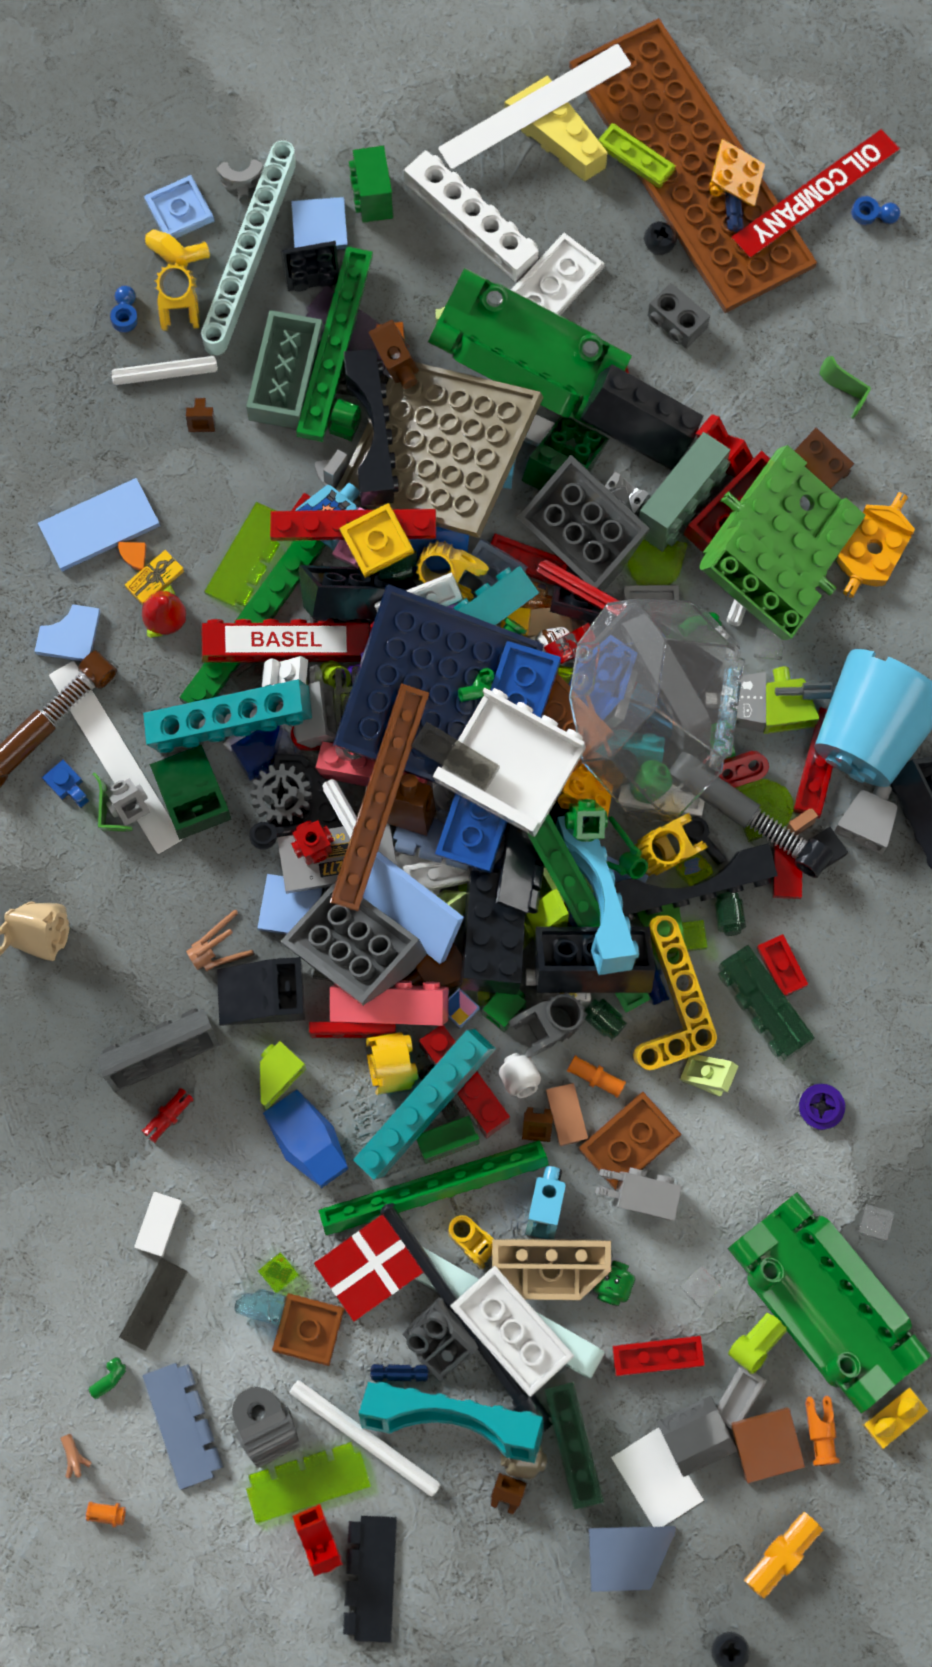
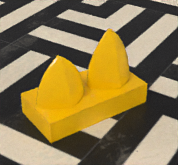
[863,1387,929,1449]

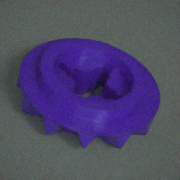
[799,1084,845,1130]

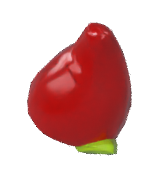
[141,585,186,638]

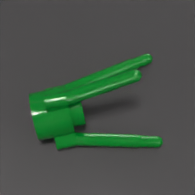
[607,816,648,879]

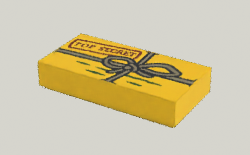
[125,550,184,606]

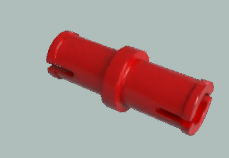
[141,1088,194,1143]

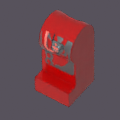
[544,623,600,664]

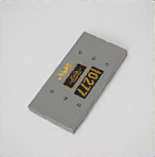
[277,823,396,894]

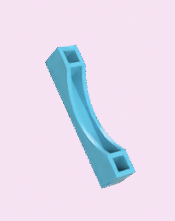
[555,816,639,975]

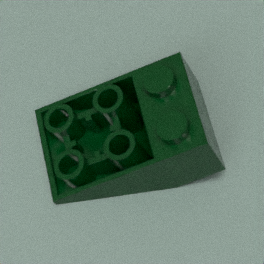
[522,416,609,490]
[150,744,232,840]

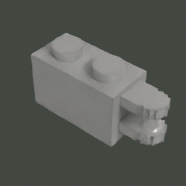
[293,665,339,748]
[595,1168,682,1221]

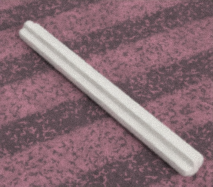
[290,1381,440,1497]

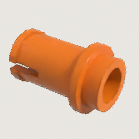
[86,1502,126,1528]

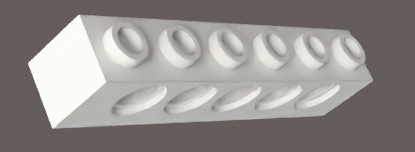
[404,150,539,282]

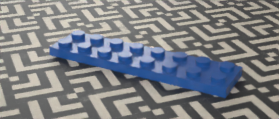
[435,641,561,873]

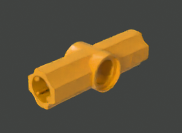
[744,1512,823,1599]

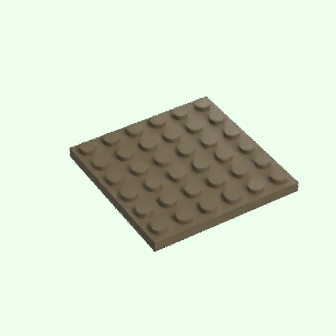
[337,362,543,538]

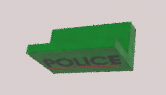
[416,1116,480,1164]

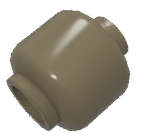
[500,1444,547,1480]

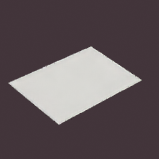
[611,1427,704,1527]

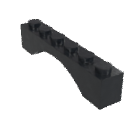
[344,349,399,506]
[614,843,778,920]

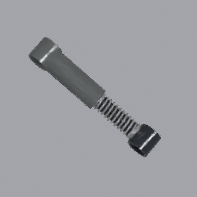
[669,751,833,878]

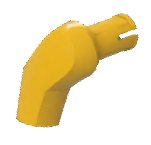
[145,230,210,266]

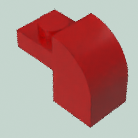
[696,414,753,477]
[292,1504,343,1577]

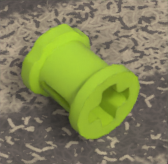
[320,660,351,691]

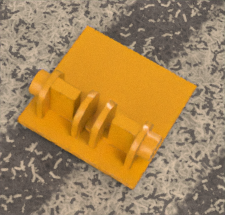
[709,139,765,207]
[558,761,615,816]

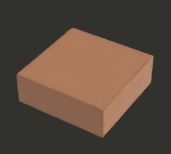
[787,808,818,836]

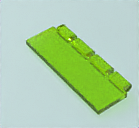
[204,502,280,607]
[246,1442,371,1524]

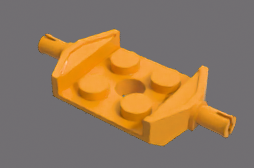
[836,492,915,598]

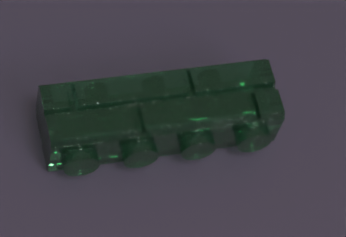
[718,945,815,1061]
[544,1382,604,1510]

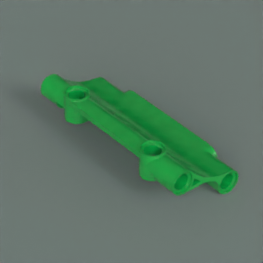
[428,268,632,429]
[727,1192,932,1414]

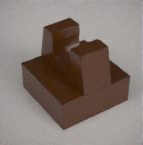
[186,398,215,432]
[522,1107,553,1142]
[491,1473,527,1515]

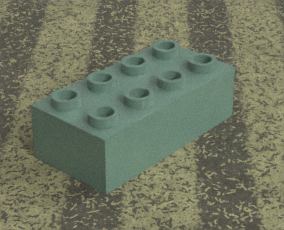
[246,310,323,429]
[639,432,730,552]

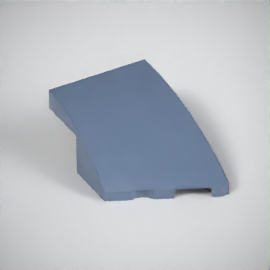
[458,539,528,603]
[589,1526,676,1592]

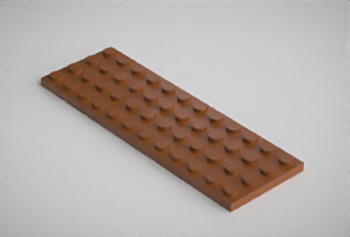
[569,18,817,313]

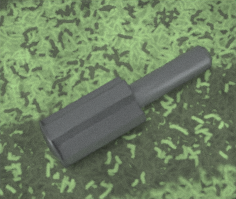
[775,683,833,700]

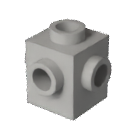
[105,778,150,826]

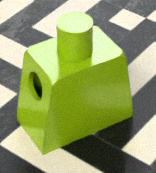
[763,666,819,734]

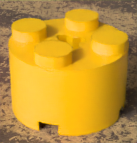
[366,1032,418,1095]

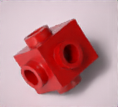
[291,820,334,866]

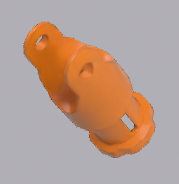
[806,1396,840,1466]

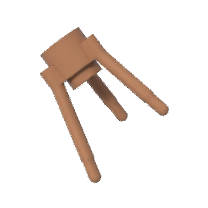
[186,910,254,971]

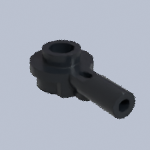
[682,816,727,866]
[249,821,304,850]

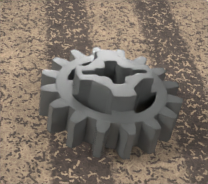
[250,764,312,826]

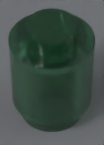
[714,892,746,936]
[584,998,627,1040]

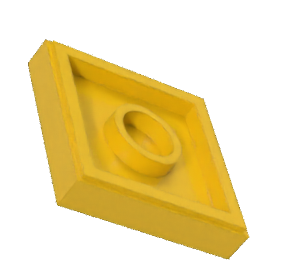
[339,503,414,578]

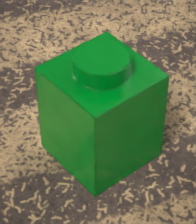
[482,990,527,1032]

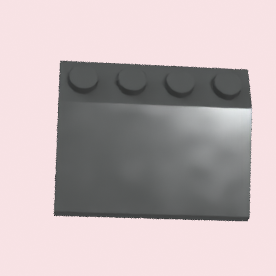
[517,455,650,592]
[280,880,427,1006]
[97,1008,220,1092]

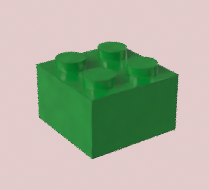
[349,145,393,223]

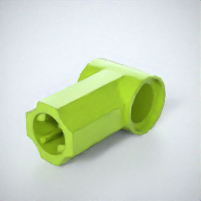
[728,1313,787,1374]

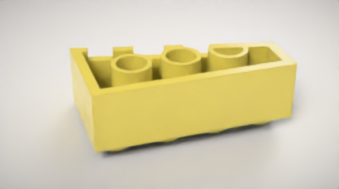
[504,75,607,182]

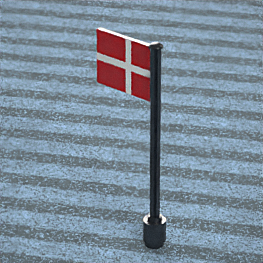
[313,1203,552,1432]

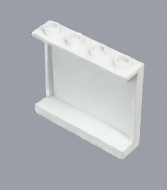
[433,688,586,837]

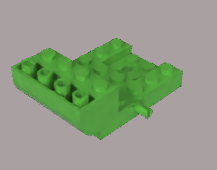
[700,445,866,640]

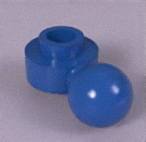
[851,196,900,225]
[110,286,138,332]

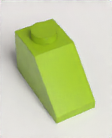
[524,889,569,941]
[260,1041,306,1110]

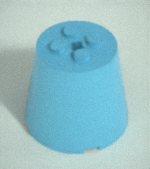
[814,649,932,787]

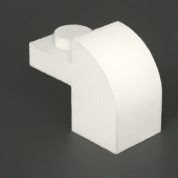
[262,656,308,704]

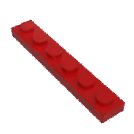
[270,509,436,541]

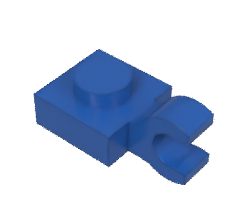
[42,760,89,808]

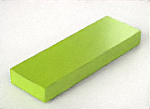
[598,123,676,189]

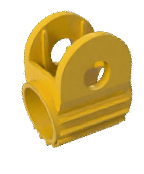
[155,263,200,331]
[416,540,489,602]
[635,813,708,876]

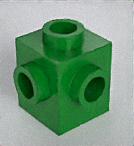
[565,799,608,842]

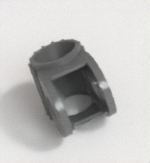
[508,992,586,1058]
[232,1387,301,1468]

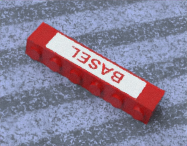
[201,619,369,662]

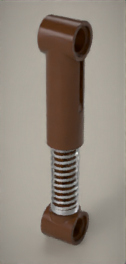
[0,650,117,788]

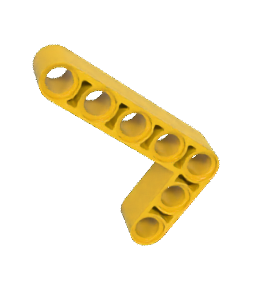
[633,915,717,1070]

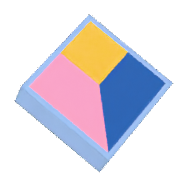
[448,988,480,1029]

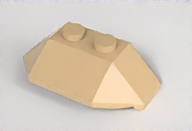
[492,1239,611,1300]

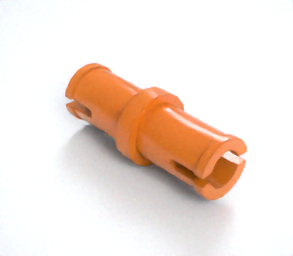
[567,1055,626,1098]

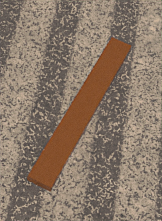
[330,684,429,911]

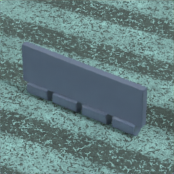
[393,818,502,873]
[142,1363,223,1490]

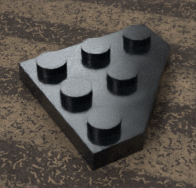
[270,754,356,829]

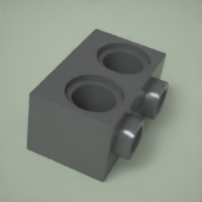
[648,283,710,349]

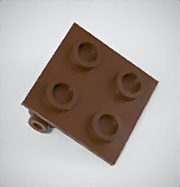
[794,427,854,490]

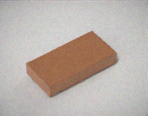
[546,1083,588,1147]

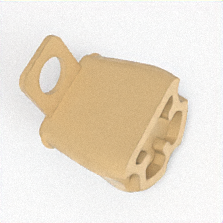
[0,901,70,961]

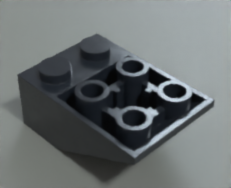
[281,240,339,292]
[217,957,305,1026]

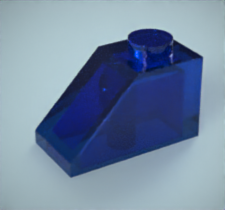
[231,725,283,780]

